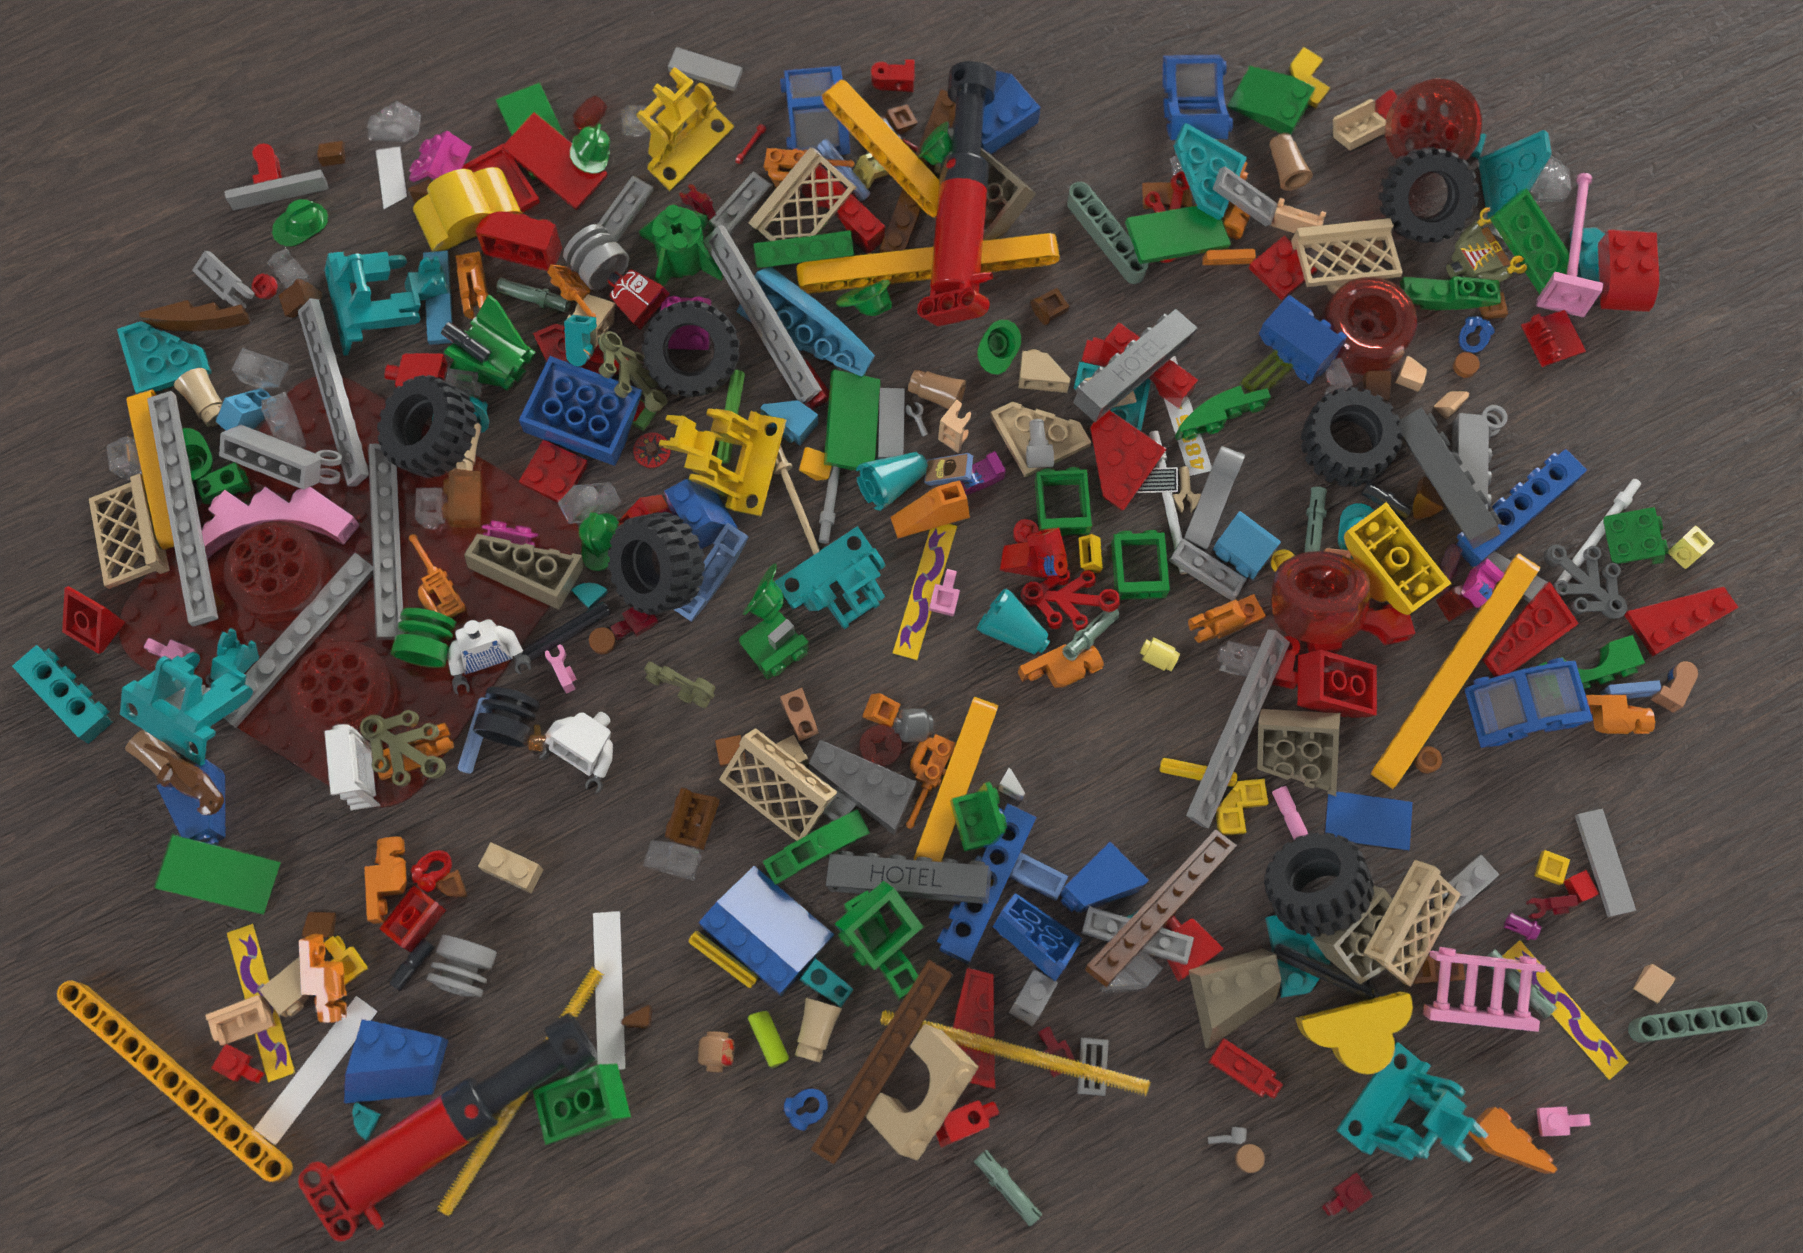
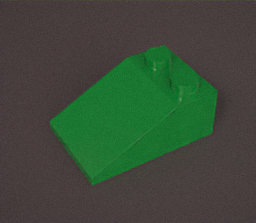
[1227,66,1316,136]
[533,1063,631,1145]

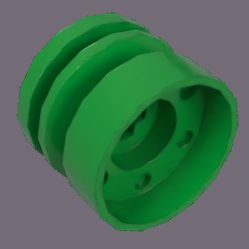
[391,608,456,667]

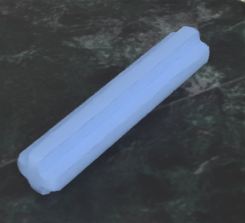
[818,139,870,202]
[458,697,491,773]

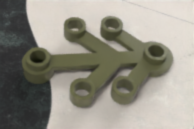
[598,331,667,412]
[644,661,716,709]
[360,710,446,786]

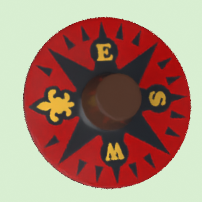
[633,433,671,468]

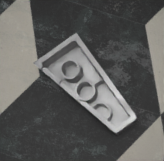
[809,740,916,836]

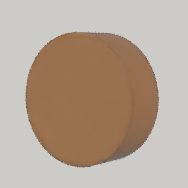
[1235,1144,1265,1173]

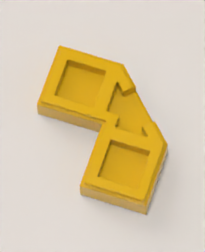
[1290,47,1330,108]
[1216,779,1268,836]

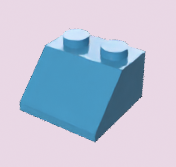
[1213,511,1281,580]

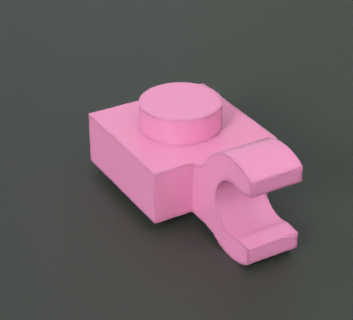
[929,569,960,616]
[144,638,197,660]
[545,645,577,694]
[1536,1107,1590,1137]

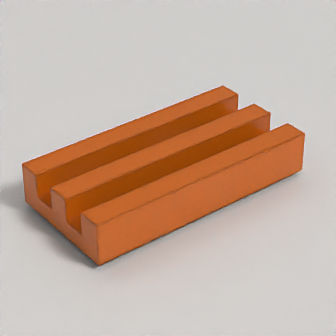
[1203,249,1256,266]

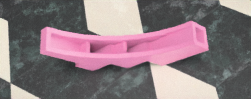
[202,487,359,560]

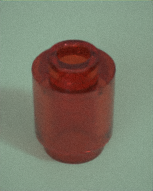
[573,95,607,130]

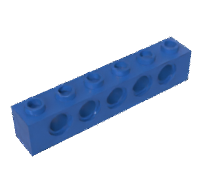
[1453,449,1587,567]
[937,804,1036,965]

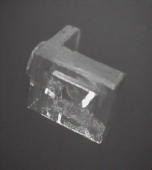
[267,248,310,289]
[1324,358,1353,395]

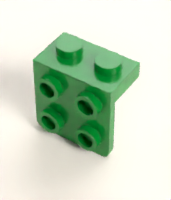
[1603,507,1668,565]
[739,612,809,680]
[950,782,1007,851]

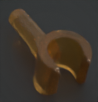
[528,725,546,751]

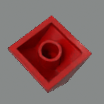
[62,586,125,654]
[379,885,446,953]

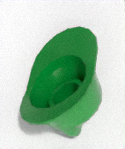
[918,122,953,165]
[570,123,610,174]
[272,199,328,247]
[836,280,892,316]
[977,319,1021,375]
[182,428,213,482]
[579,512,619,571]
[743,564,783,621]

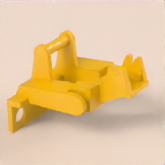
[636,67,734,191]
[659,409,787,516]

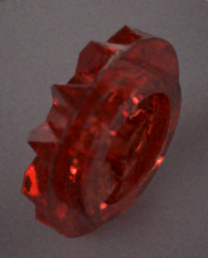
[860,725,901,767]

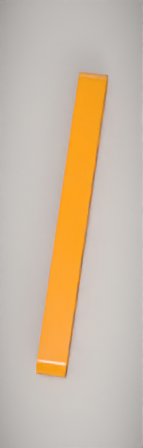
[796,233,1060,294]
[1371,553,1540,789]
[57,981,293,1182]

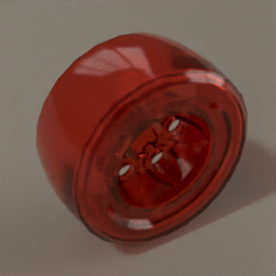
[1321,277,1417,375]
[1271,551,1371,644]

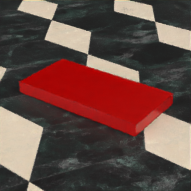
[502,112,608,211]

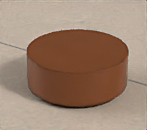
[1453,352,1480,378]
[589,627,616,655]
[1414,746,1442,774]

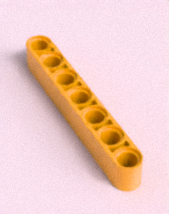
[822,80,940,217]
[127,389,174,550]
[913,696,999,862]

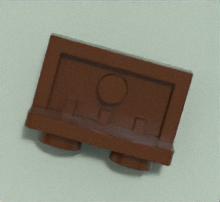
[665,788,720,850]

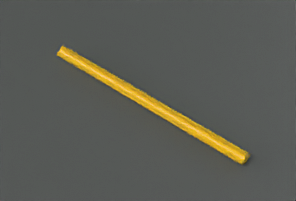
[437,967,604,1216]
[880,1009,1150,1096]

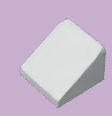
[998,768,1025,802]

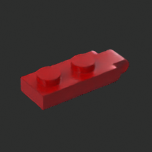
[1208,1038,1283,1099]

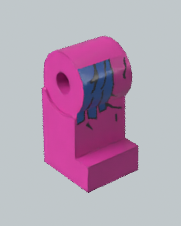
[1461,558,1504,608]

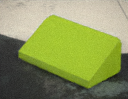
[748,1011,789,1069]

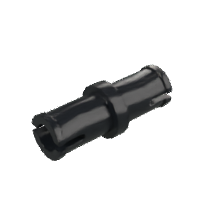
[1361,481,1413,521]

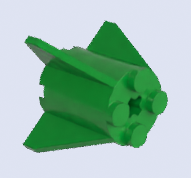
[639,205,724,287]
[444,295,536,391]

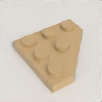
[990,402,1091,477]

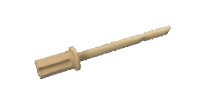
[773,445,820,555]

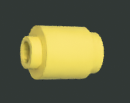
[1140,637,1180,671]

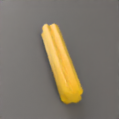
[1160,758,1237,787]
[689,931,758,988]

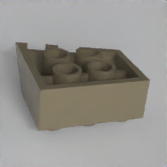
[980,148,1036,241]
[1257,709,1340,796]
[1313,886,1422,984]
[1189,948,1281,1049]

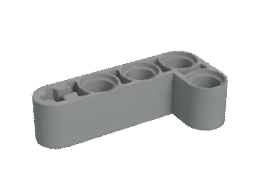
[1184,446,1245,550]

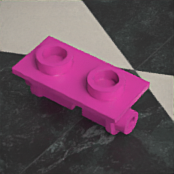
[482,521,538,546]

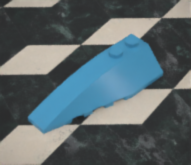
[736,267,875,377]

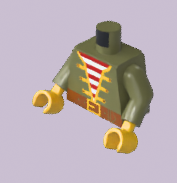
[1446,208,1527,283]

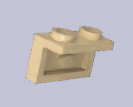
[1333,99,1389,150]

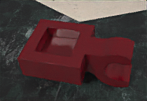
[679,184,716,221]
[610,607,658,640]
[1526,895,1578,920]
[1038,1027,1076,1078]
[1322,1172,1373,1216]

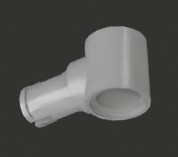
[1026,419,1054,468]

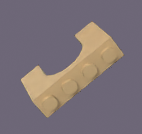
[865,1024,979,1160]

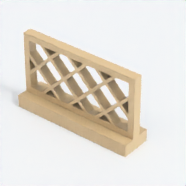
[749,147,857,241]
[1291,218,1402,287]
[89,474,170,589]
[719,728,838,841]
[1364,860,1461,987]

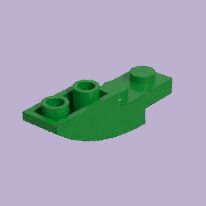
[1400,276,1501,310]
[1175,386,1271,441]
[763,810,870,885]

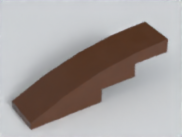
[139,300,250,331]

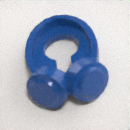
[1459,316,1495,354]
[784,1089,828,1131]

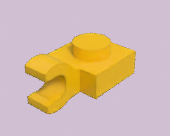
[324,935,368,985]

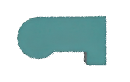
[564,315,597,366]
[799,959,853,1008]

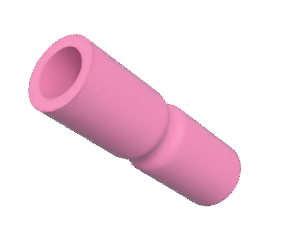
[1272,786,1308,840]

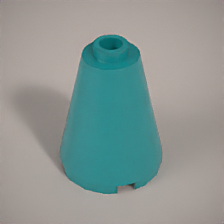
[856,452,928,511]
[976,589,1050,655]

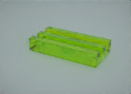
[1241,350,1293,392]

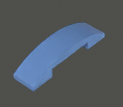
[674,522,749,622]

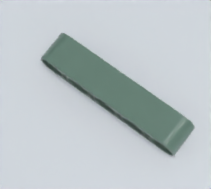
[1067,182,1148,284]
[1628,1001,1767,1043]

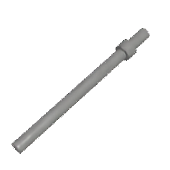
[819,466,840,544]

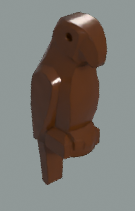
[144,743,224,816]

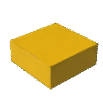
[1534,850,1570,885]

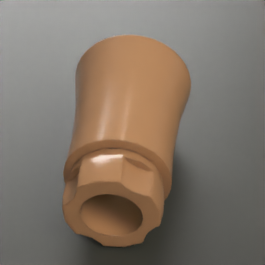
[1270,133,1313,190]
[908,370,966,410]
[125,729,181,776]

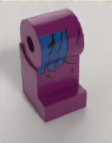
[960,451,1006,495]

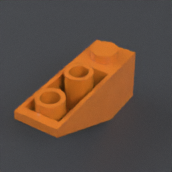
[891,480,970,538]
[1468,1107,1557,1174]

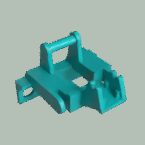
[324,252,448,356]
[774,526,886,629]
[120,628,259,766]
[1336,1042,1488,1163]

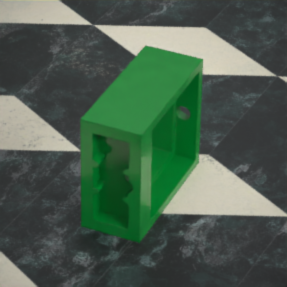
[1035,467,1092,536]
[1111,530,1170,600]
[835,881,923,970]

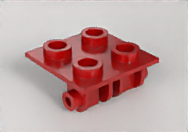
[1521,310,1586,367]

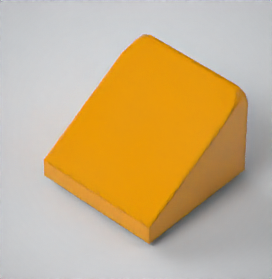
[799,447,832,481]

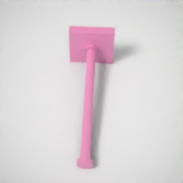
[1537,173,1603,317]

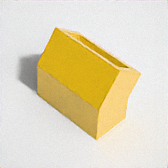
[1079,534,1103,573]

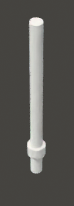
[1149,431,1187,574]
[1555,479,1641,592]

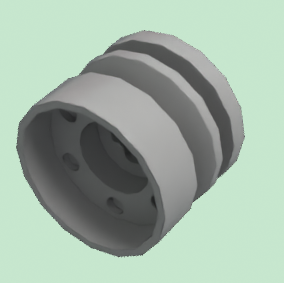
[563,224,630,291]
[426,935,497,997]

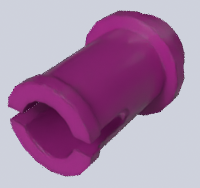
[1504,912,1541,941]

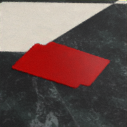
[1082,337,1110,367]

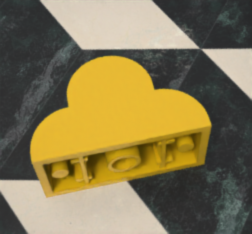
[413,168,522,252]
[1344,502,1451,615]
[1295,992,1412,1074]

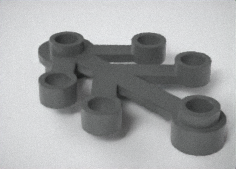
[1543,545,1627,619]

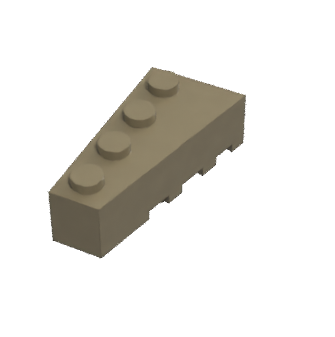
[464,534,584,610]

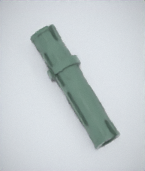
[496,277,571,313]
[1303,487,1327,563]
[1062,609,1119,661]
[1486,949,1557,1019]
[973,1149,1042,1227]

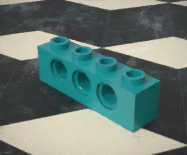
[12,645,113,744]

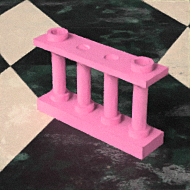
[1423,947,1545,1032]

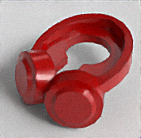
[411,850,452,892]

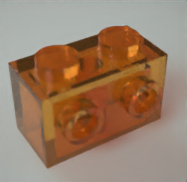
[443,470,482,527]

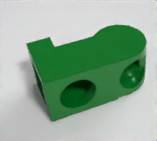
[196,462,252,504]

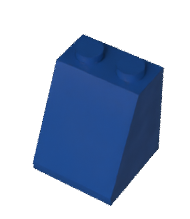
[664,479,738,549]
[157,759,225,845]
[1060,842,1149,914]

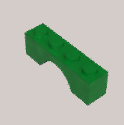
[752,231,854,268]
[1534,635,1645,700]
[844,891,918,1001]

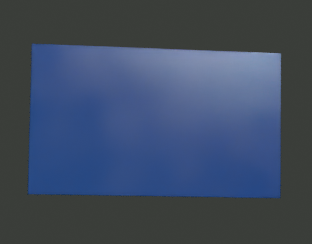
[1325,792,1413,851]

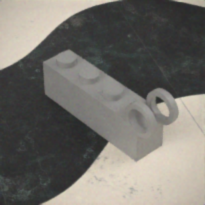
[1450,405,1508,514]
[219,425,342,489]

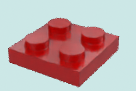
[1249,236,1317,301]
[519,440,588,506]

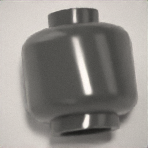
[894,708,933,742]

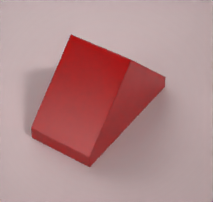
[1000,542,1050,579]

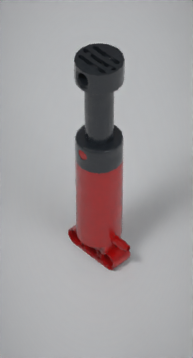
[917,61,996,326]
[298,1012,598,1241]

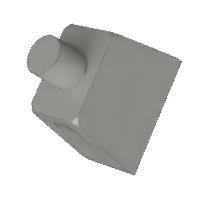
[1009,968,1058,1027]

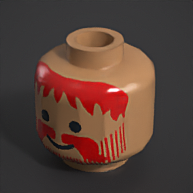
[698,1032,735,1073]

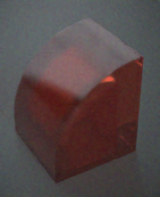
[1435,584,1476,622]

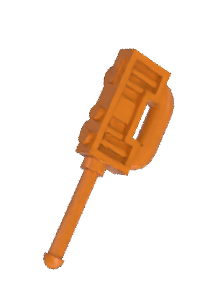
[764,148,854,181]
[548,264,596,317]
[409,534,466,618]
[906,734,955,829]

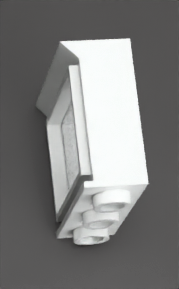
[325,724,381,811]

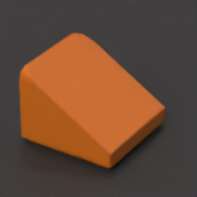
[862,693,901,728]

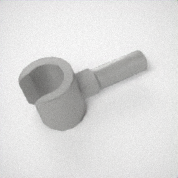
[905,402,928,437]
[1208,1127,1247,1144]

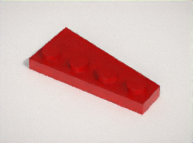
[1482,582,1579,677]
[1624,586,1739,657]
[953,968,995,1089]

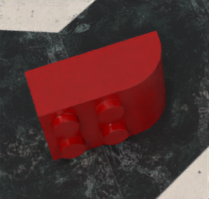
[475,211,562,271]
[1598,230,1659,312]
[1297,649,1377,718]

